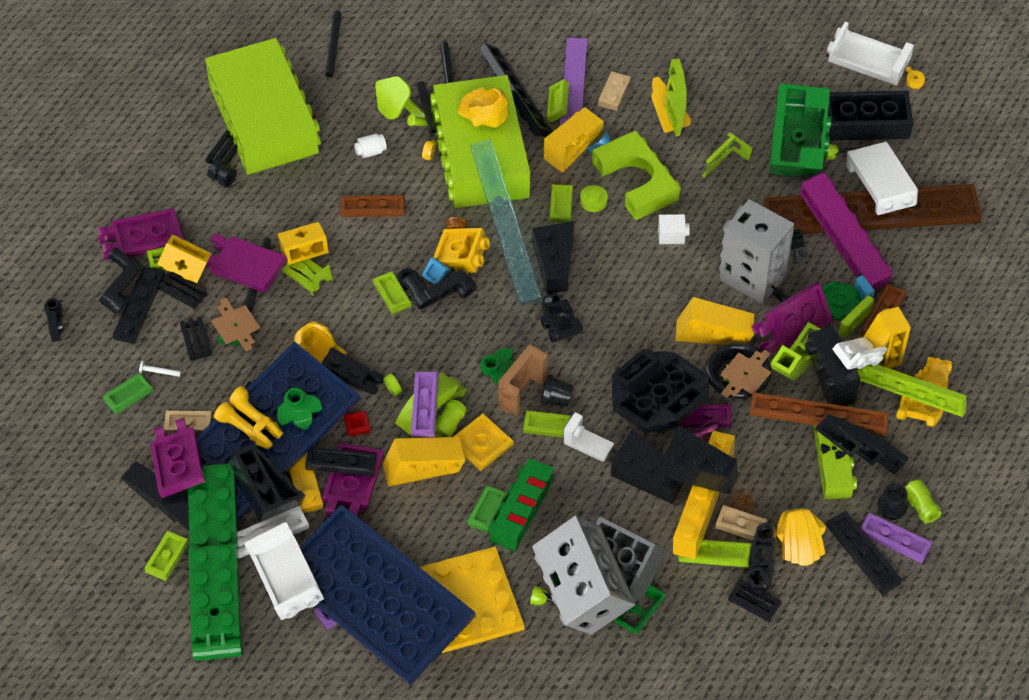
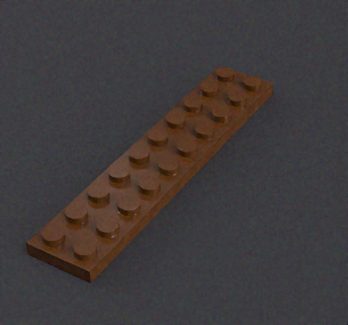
[763,184,982,235]

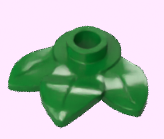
[480,348,515,385]
[277,388,322,430]

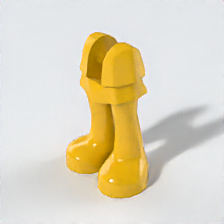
[214,386,283,450]

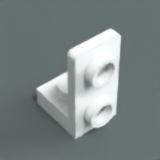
[564,412,614,462]

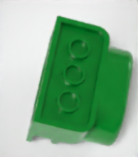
[769,83,831,178]

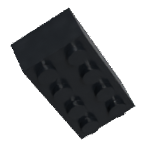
[828,91,913,141]

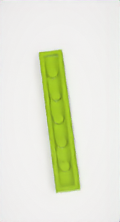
[855,364,967,417]

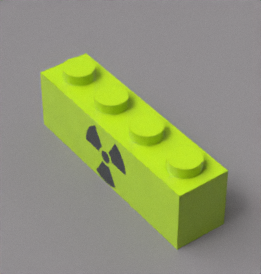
[813,425,857,500]

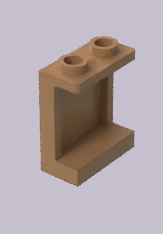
[498,344,548,416]

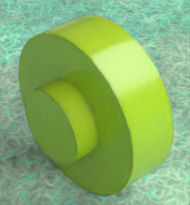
[580,185,608,212]

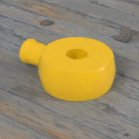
[905,66,925,89]
[422,140,437,160]

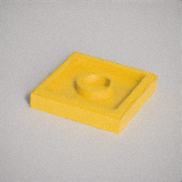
[453,413,514,471]

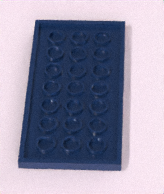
[197,341,361,522]
[300,504,476,685]

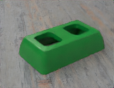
[613,584,666,635]

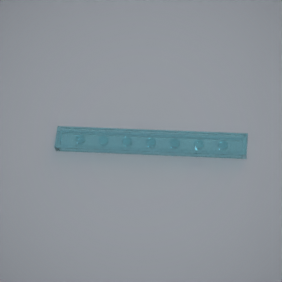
[470,139,541,305]

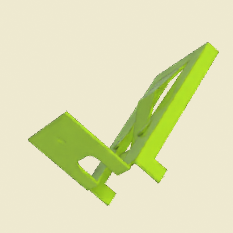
[702,132,753,178]
[282,259,333,297]

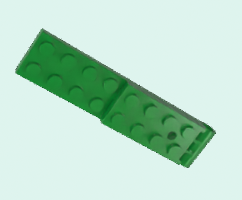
[188,463,243,661]

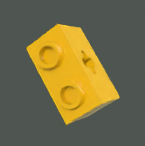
[278,222,329,265]
[158,234,212,283]

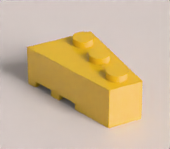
[543,107,604,173]
[676,297,755,345]
[863,307,911,369]
[383,437,465,487]

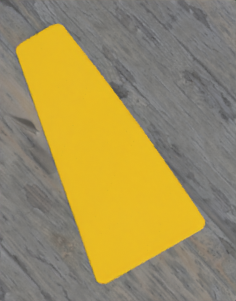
[651,77,691,133]

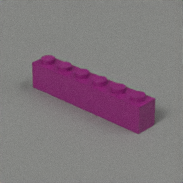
[799,172,893,291]

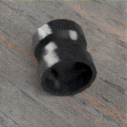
[207,159,237,188]

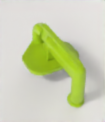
[375,76,428,127]

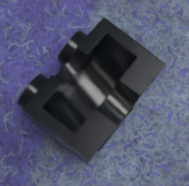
[540,299,583,343]

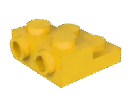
[434,228,490,273]

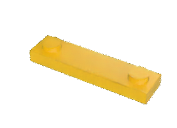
[289,452,324,513]

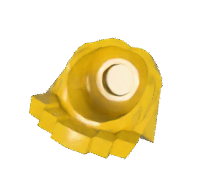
[458,87,509,128]
[294,321,347,363]
[777,508,826,566]

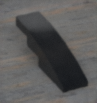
[815,415,909,475]
[120,461,189,531]

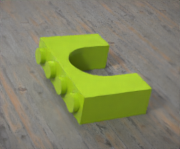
[592,130,681,220]

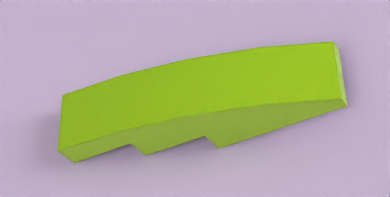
[664,59,687,137]

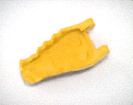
[896,356,952,427]

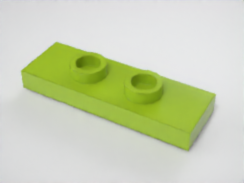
[678,540,752,568]

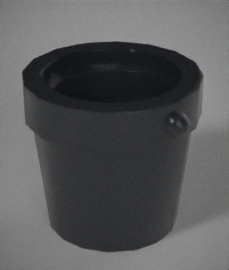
[540,374,573,407]
[877,484,908,520]

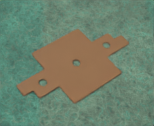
[211,298,260,352]
[720,350,771,398]

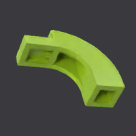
[771,322,820,380]
[395,373,467,436]

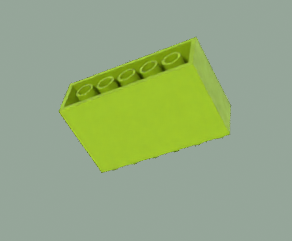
[205,38,321,175]
[430,75,530,208]

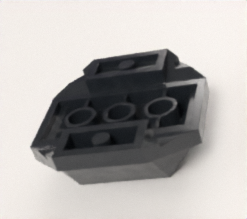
[612,349,709,434]

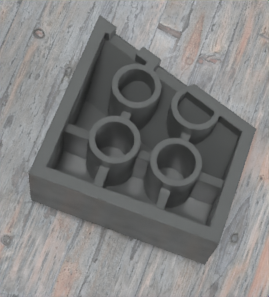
[596,516,667,602]

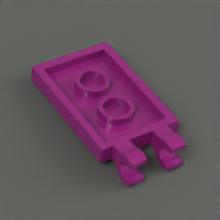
[97,208,184,260]
[204,233,288,293]
[751,282,833,356]
[150,418,205,498]
[322,443,384,520]

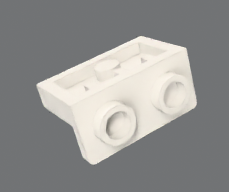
[833,337,888,370]

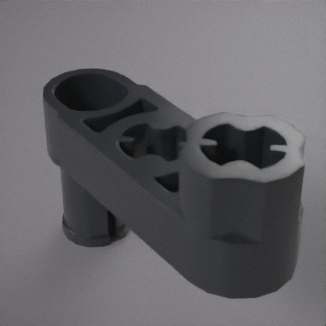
[99,247,144,315]
[403,269,477,310]
[747,523,779,590]

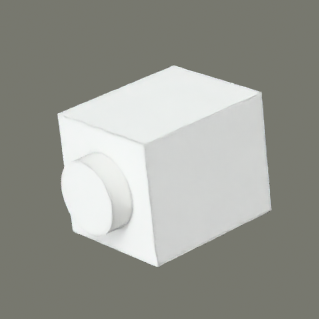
[658,214,690,244]

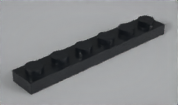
[479,43,552,137]

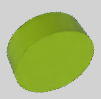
[383,373,402,396]

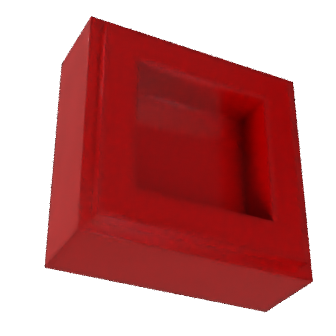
[344,410,371,437]

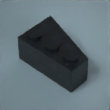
[532,221,575,294]
[805,326,860,406]
[662,426,738,495]
[611,428,683,504]
[229,444,306,522]

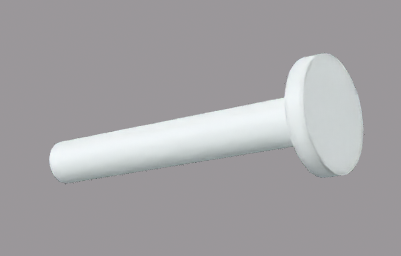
[139,361,181,377]

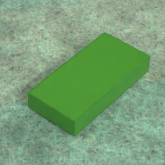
[102,373,153,414]
[467,485,508,533]

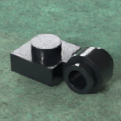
[44,298,64,342]

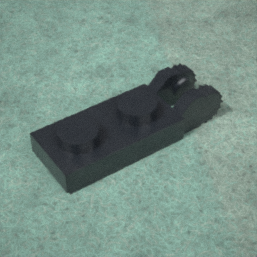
[321,347,384,395]

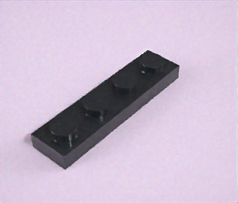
[113,266,165,344]
[826,511,902,595]

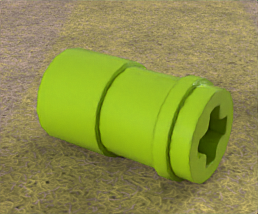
[434,399,467,438]
[905,479,942,524]

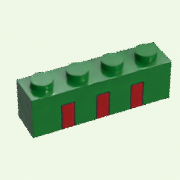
[488,458,554,552]

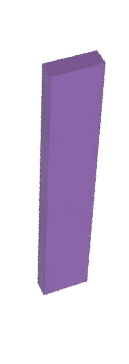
[560,38,587,126]

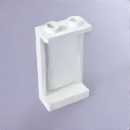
[827,22,914,86]
[847,142,918,215]
[244,522,324,620]

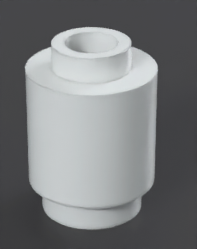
[354,133,387,159]

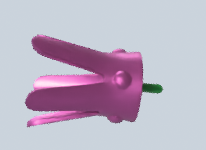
[689,418,718,442]

